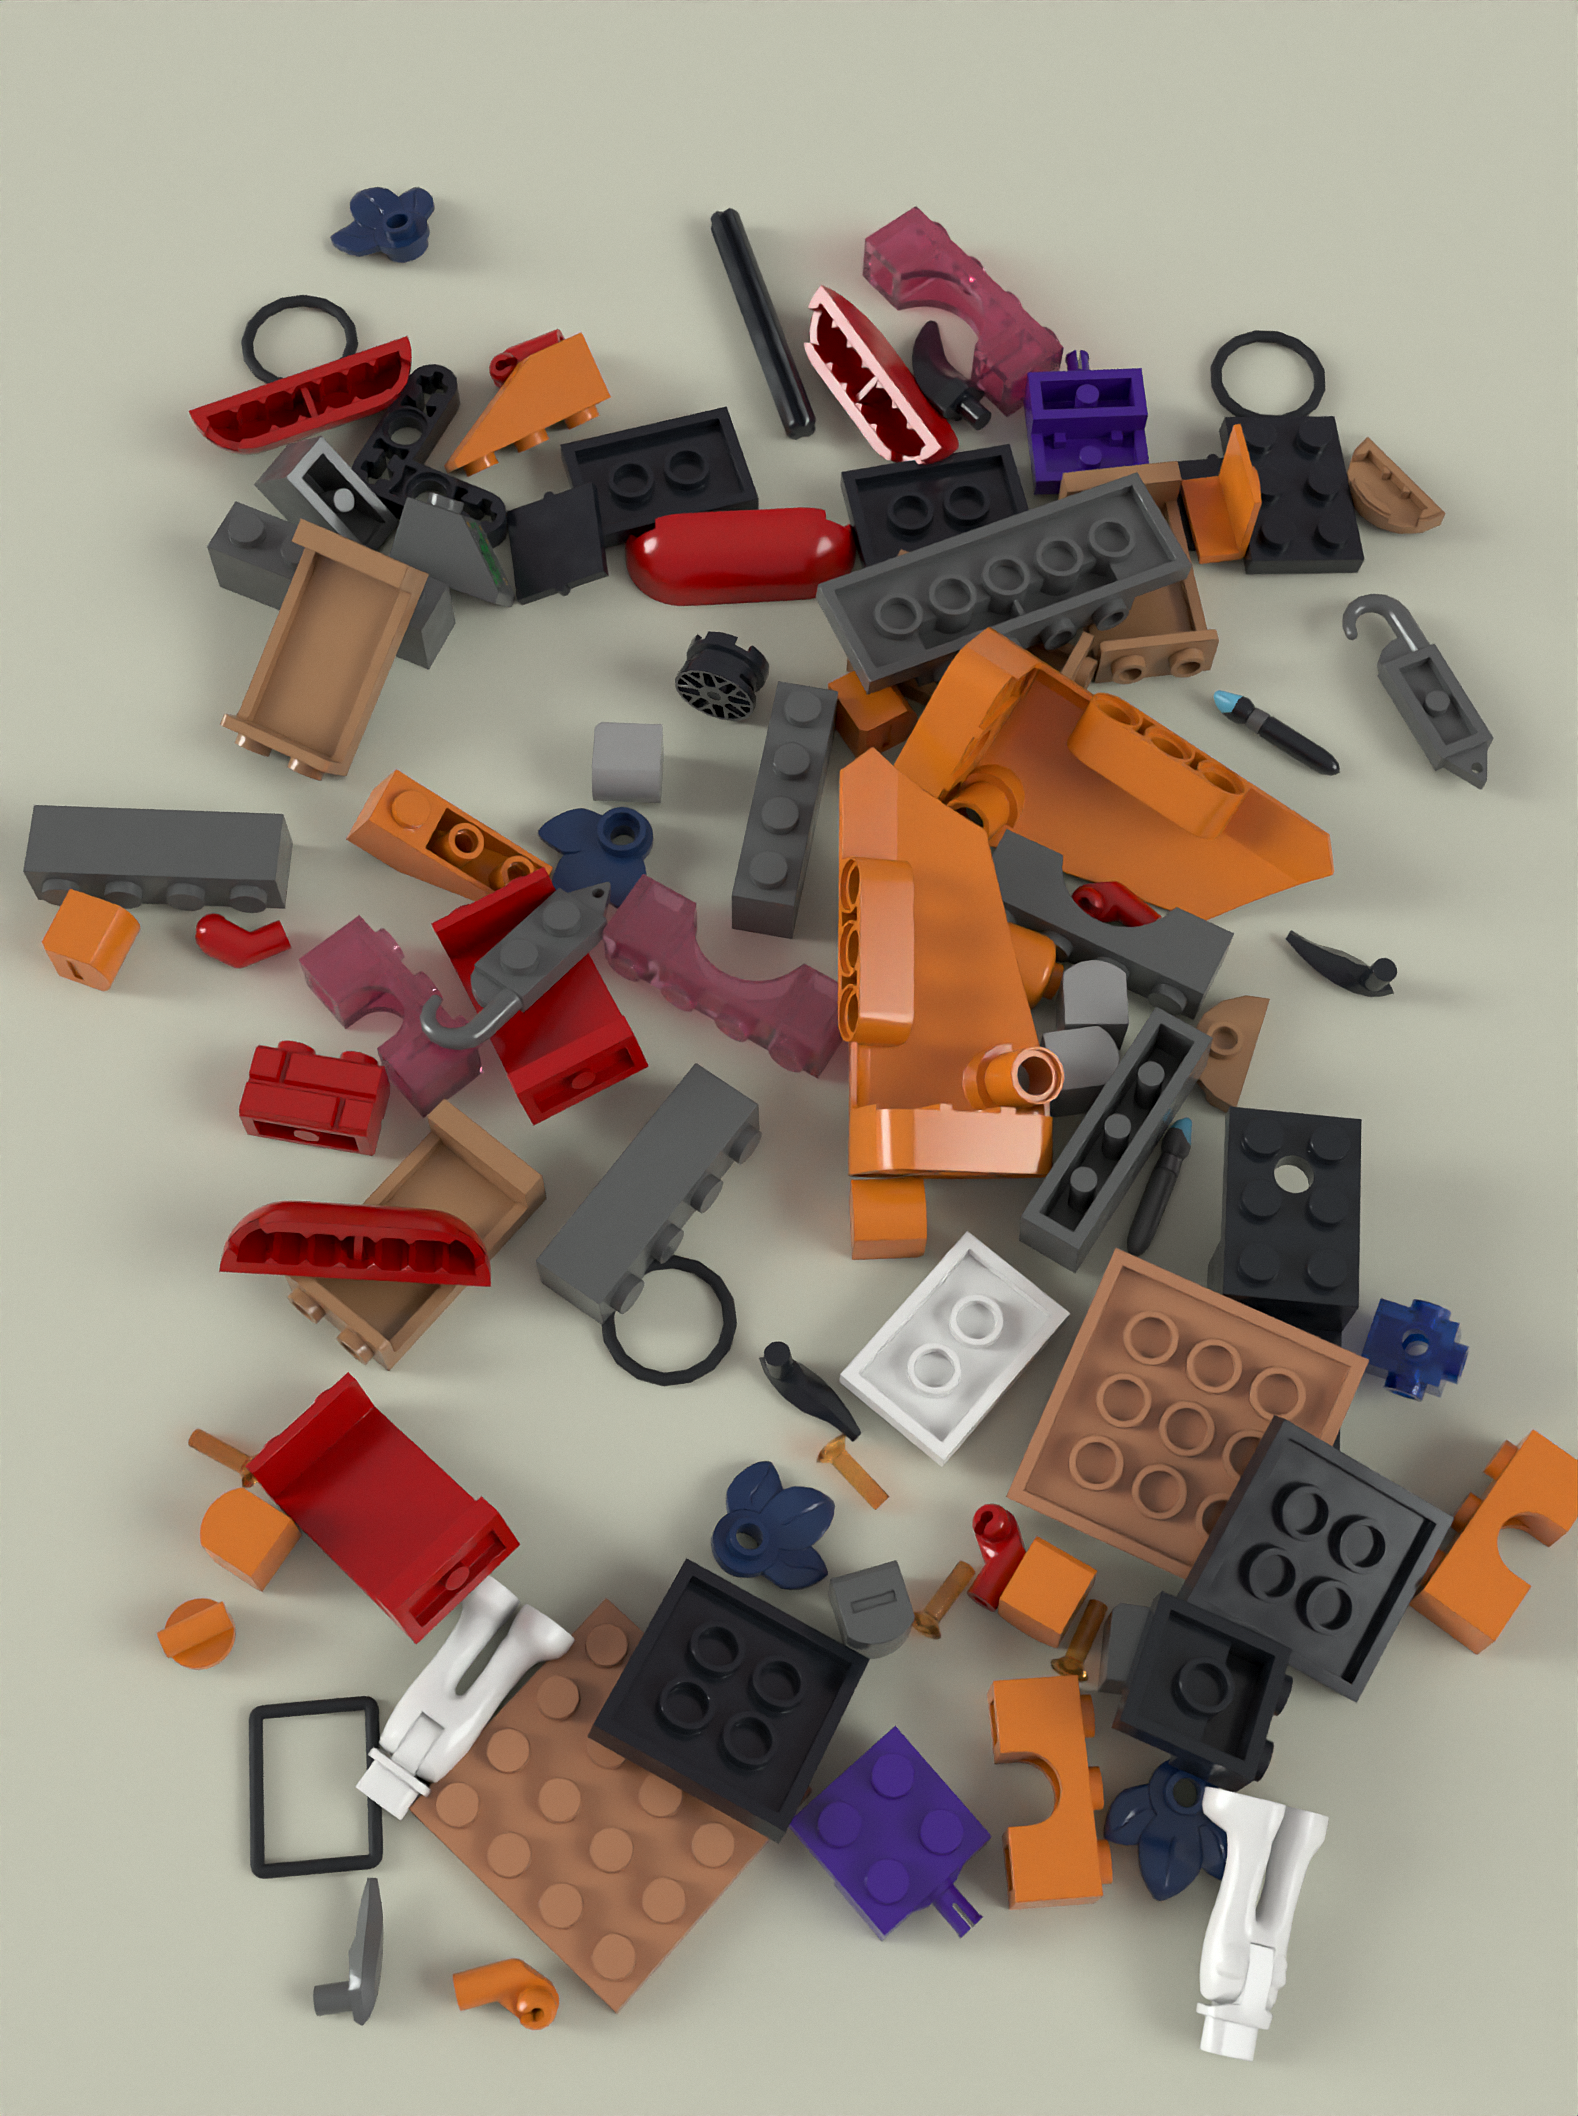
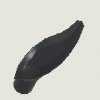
[1286,930,1397,997]
[759,1341,861,1442]

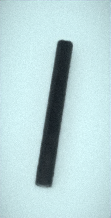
[710,208,816,440]

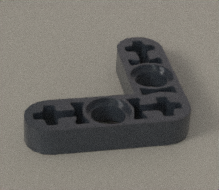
[351,364,508,548]

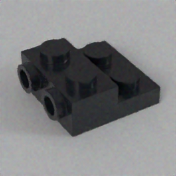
[1111,1591,1293,1793]

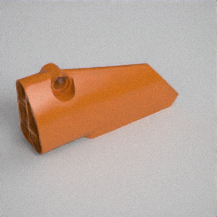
[893,627,1334,921]
[838,747,1065,1179]

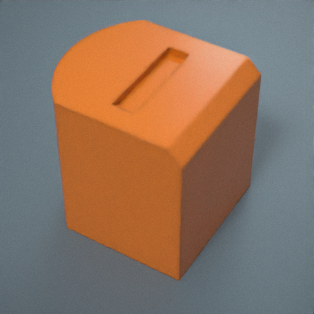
[828,670,918,758]
[42,889,141,991]
[849,1177,927,1260]
[200,1487,302,1592]
[998,1536,1097,1648]

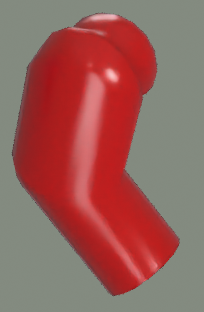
[489,329,565,389]
[1071,881,1162,927]
[195,913,291,969]
[967,1503,1026,1612]

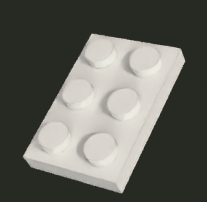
[839,1231,1070,1467]

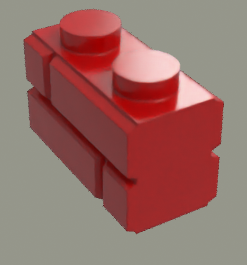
[239,1040,391,1156]

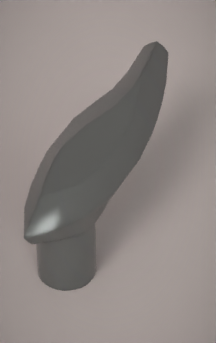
[313,1878,384,2026]

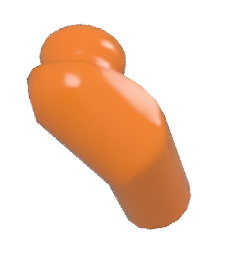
[453,1958,559,2030]

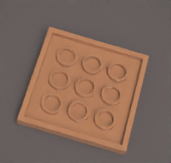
[1006,1248,1369,1580]
[408,1598,812,2014]

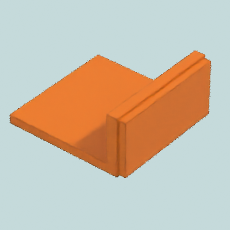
[1180,424,1262,564]

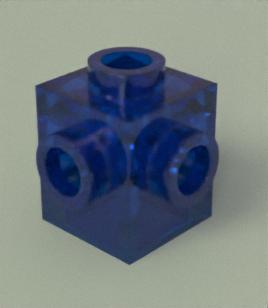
[1361,1298,1470,1402]

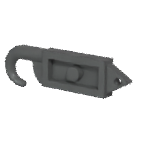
[1342,593,1494,789]
[420,882,611,1050]

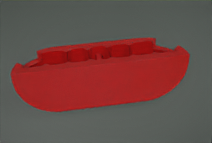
[804,285,959,465]
[189,336,412,455]
[625,507,857,606]
[219,1200,491,1287]

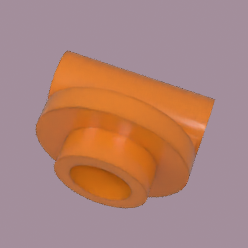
[157,1598,236,1670]

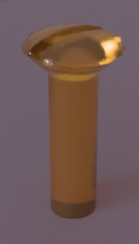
[188,1428,259,1489]
[816,1434,890,1510]
[912,1561,976,1640]
[1050,1599,1108,1683]

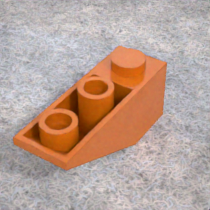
[444,332,611,477]
[346,769,553,901]

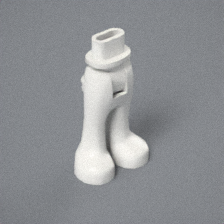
[355,1575,575,1820]
[1196,1787,1329,2062]

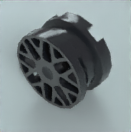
[675,631,769,721]

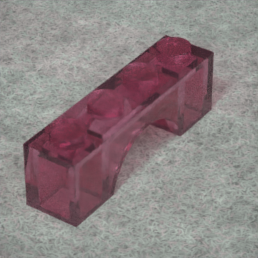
[862,206,1064,417]
[602,874,843,1079]

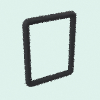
[249,1696,383,1879]

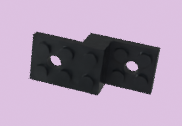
[1207,1106,1362,1451]

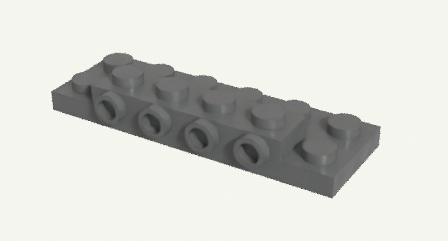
[816,472,1192,695]

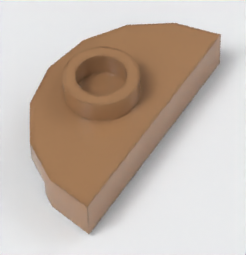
[1347,437,1446,534]
[1196,995,1270,1113]

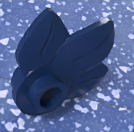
[330,187,435,263]
[538,807,654,909]
[711,1461,835,1590]
[1103,1759,1228,1901]

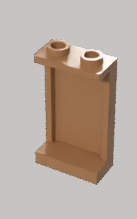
[1058,461,1219,684]
[220,519,429,781]
[284,1098,547,1371]

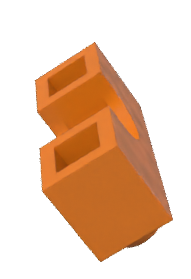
[1409,1429,1578,1655]
[987,1675,1112,1910]

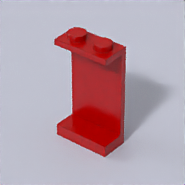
[431,867,649,1126]
[245,1372,521,1645]

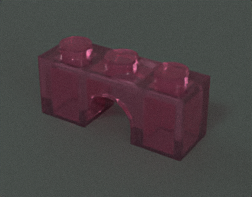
[298,915,483,1118]

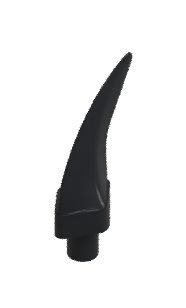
[912,320,992,430]

